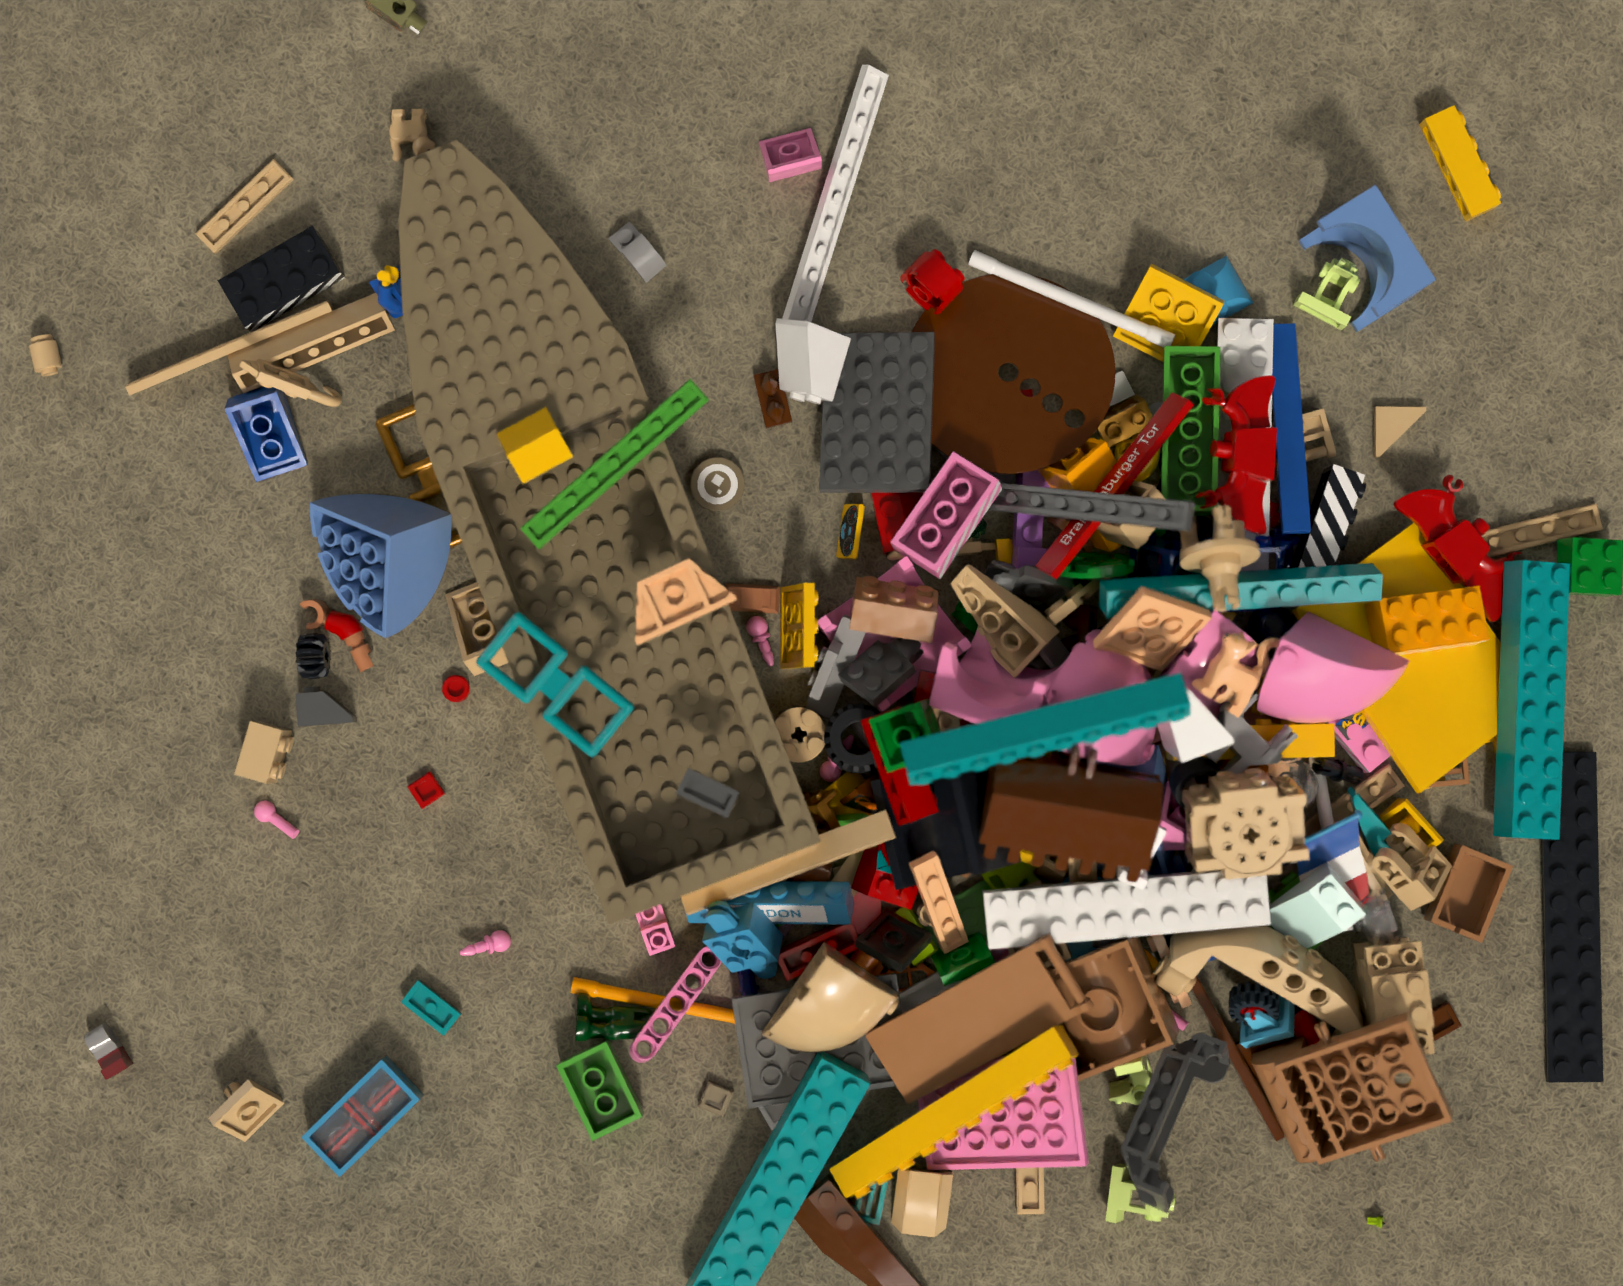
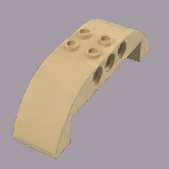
[1169,925,1364,1036]

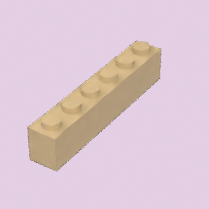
[227,293,395,394]

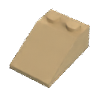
[445,582,508,676]

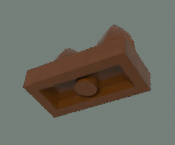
[753,369,792,429]
[1060,605,1098,653]

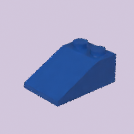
[225,386,308,482]

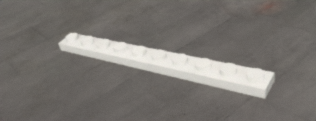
[782,65,889,322]

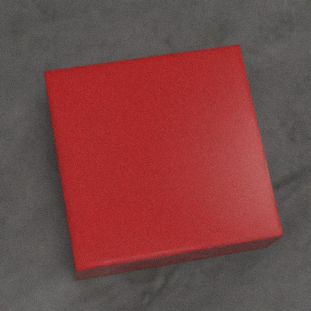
[407,771,446,809]

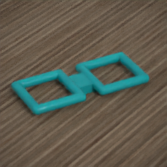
[476,612,634,757]

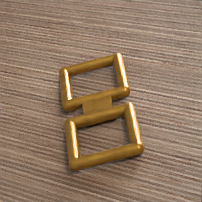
[375,404,462,548]

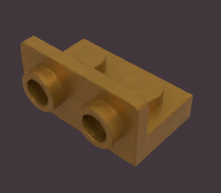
[1096,394,1153,447]
[802,789,841,834]

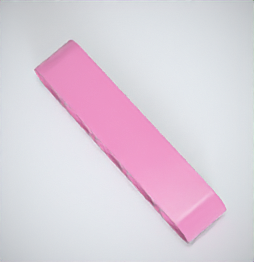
[629,946,721,1063]

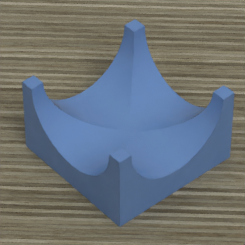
[1298,185,1436,332]

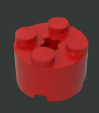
[900,249,965,314]

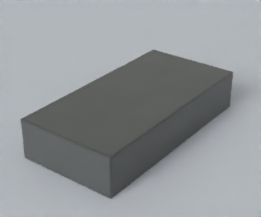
[676,768,740,818]

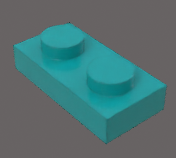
[401,980,462,1036]

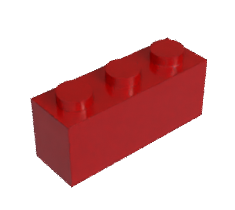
[778,920,859,981]

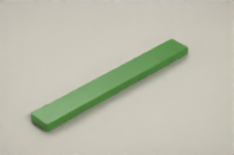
[520,379,709,550]

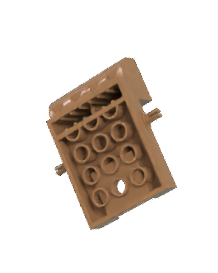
[1251,1012,1453,1165]

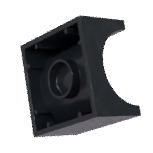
[871,767,1022,890]

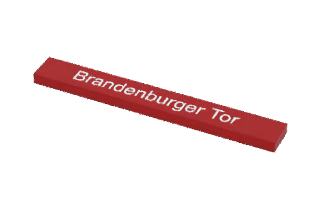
[1035,392,1194,579]

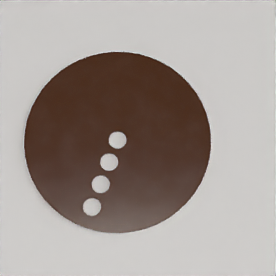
[912,274,1116,474]

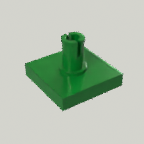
[931,932,995,986]

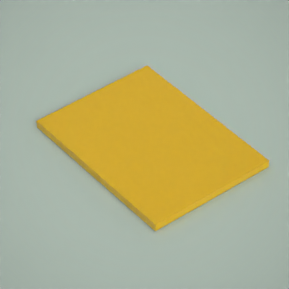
[1292,522,1501,793]

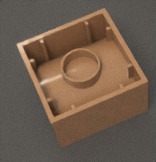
[1046,936,1180,1081]

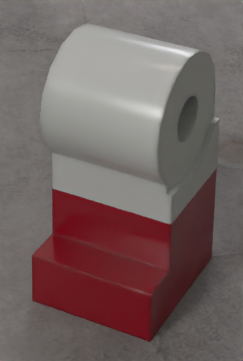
[84,1023,133,1080]

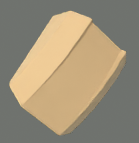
[891,1168,953,1237]

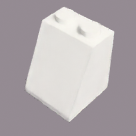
[775,318,851,404]
[1157,688,1234,763]

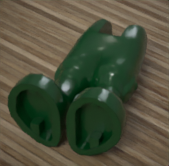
[575,993,653,1041]

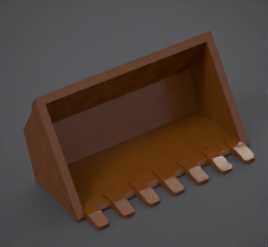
[979,745,1164,883]

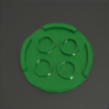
[1060,552,1135,579]

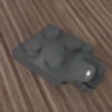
[984,560,1073,611]
[838,637,924,707]

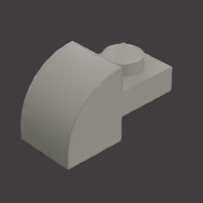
[608,222,667,283]

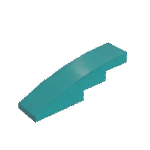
[1347,786,1392,856]

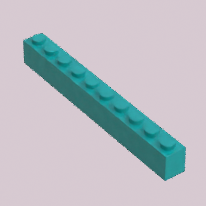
[1099,563,1383,618]
[900,673,1191,785]

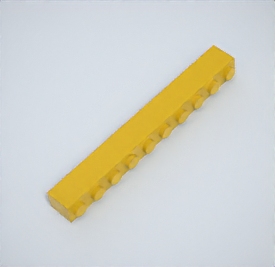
[829,1025,1079,1199]

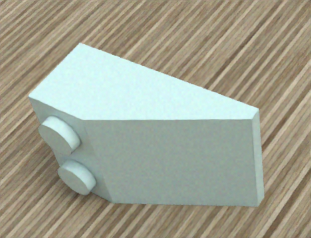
[1269,862,1366,948]

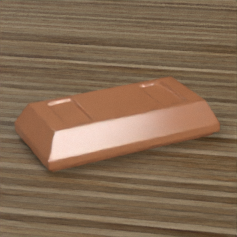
[725,583,780,614]

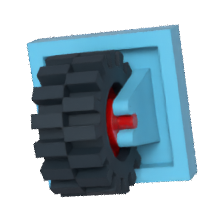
[1228,982,1295,1048]

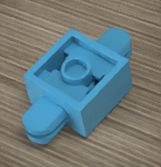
[702,901,783,979]

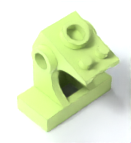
[1293,258,1360,330]
[1109,1055,1153,1105]
[1105,1163,1175,1223]

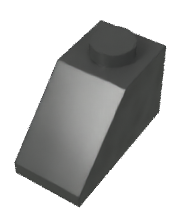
[295,686,357,727]

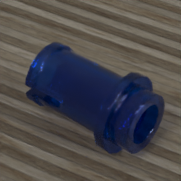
[737,968,759,996]

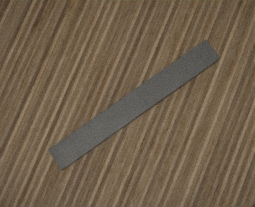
[988,483,1195,532]

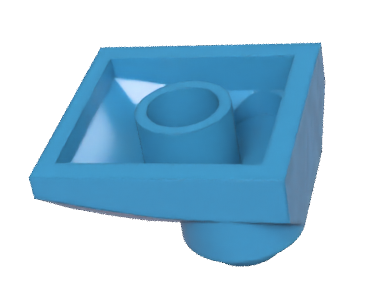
[1183,256,1253,327]

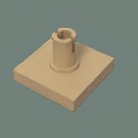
[208,1079,284,1142]

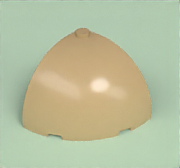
[761,942,899,1052]

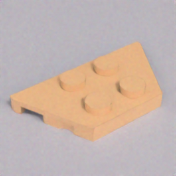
[635,559,737,645]

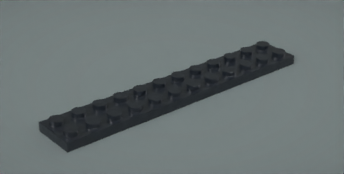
[1541,752,1603,1083]

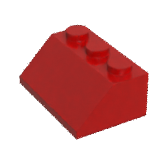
[870,493,924,555]

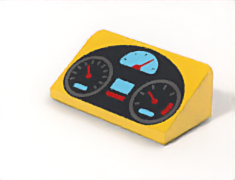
[836,504,865,560]

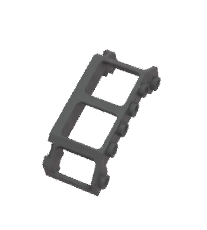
[1121,1033,1231,1213]

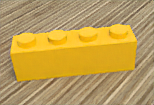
[1419,105,1501,222]

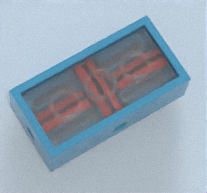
[301,1056,424,1177]

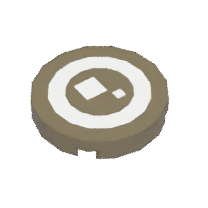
[691,457,745,512]

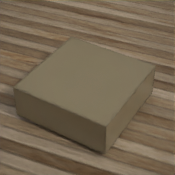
[698,1080,734,1117]

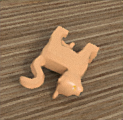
[1192,632,1281,717]

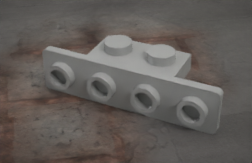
[806,615,866,718]

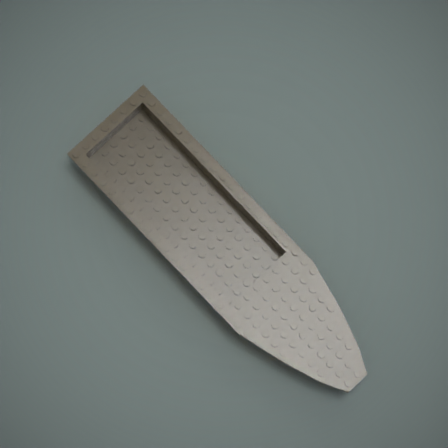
[399,140,821,925]

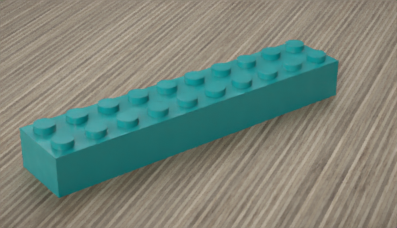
[1493,560,1570,840]
[685,1051,870,1286]

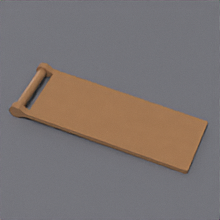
[865,933,1094,1104]

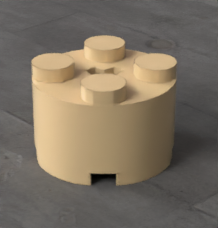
[775,707,826,762]

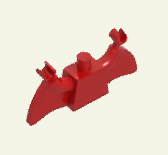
[1196,375,1277,535]
[1393,475,1522,622]

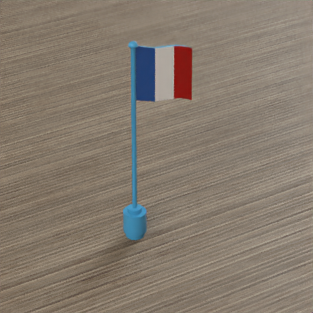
[1297,810,1369,903]

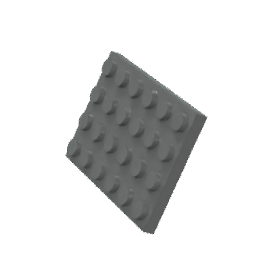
[819,332,935,493]
[732,973,902,1109]

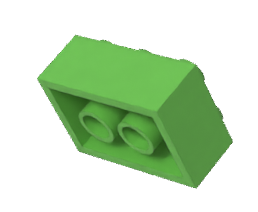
[556,1039,644,1141]

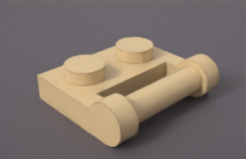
[1271,408,1336,462]

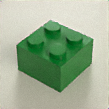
[1557,537,1623,597]

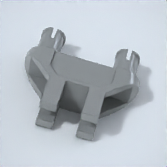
[1204,690,1298,774]

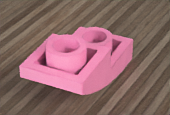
[636,904,676,956]

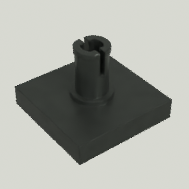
[855,909,932,973]

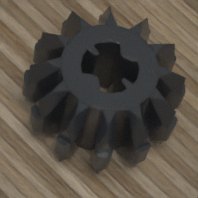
[295,633,331,679]

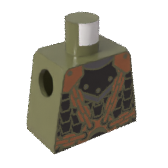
[365,0,428,35]

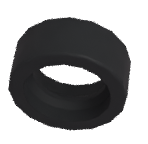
[1169,757,1221,809]

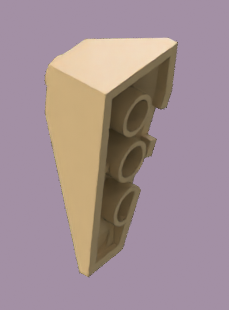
[950,564,1060,678]

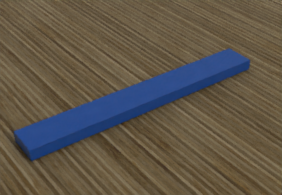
[1272,323,1311,534]

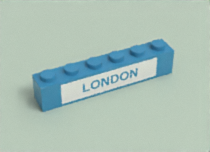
[686,881,854,925]

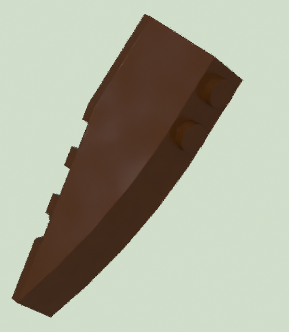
[794,1174,923,1286]

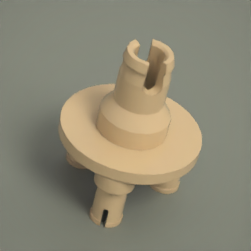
[1180,506,1260,611]

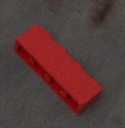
[861,706,939,826]

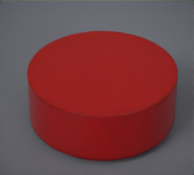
[442,675,470,702]

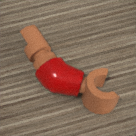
[299,599,374,673]

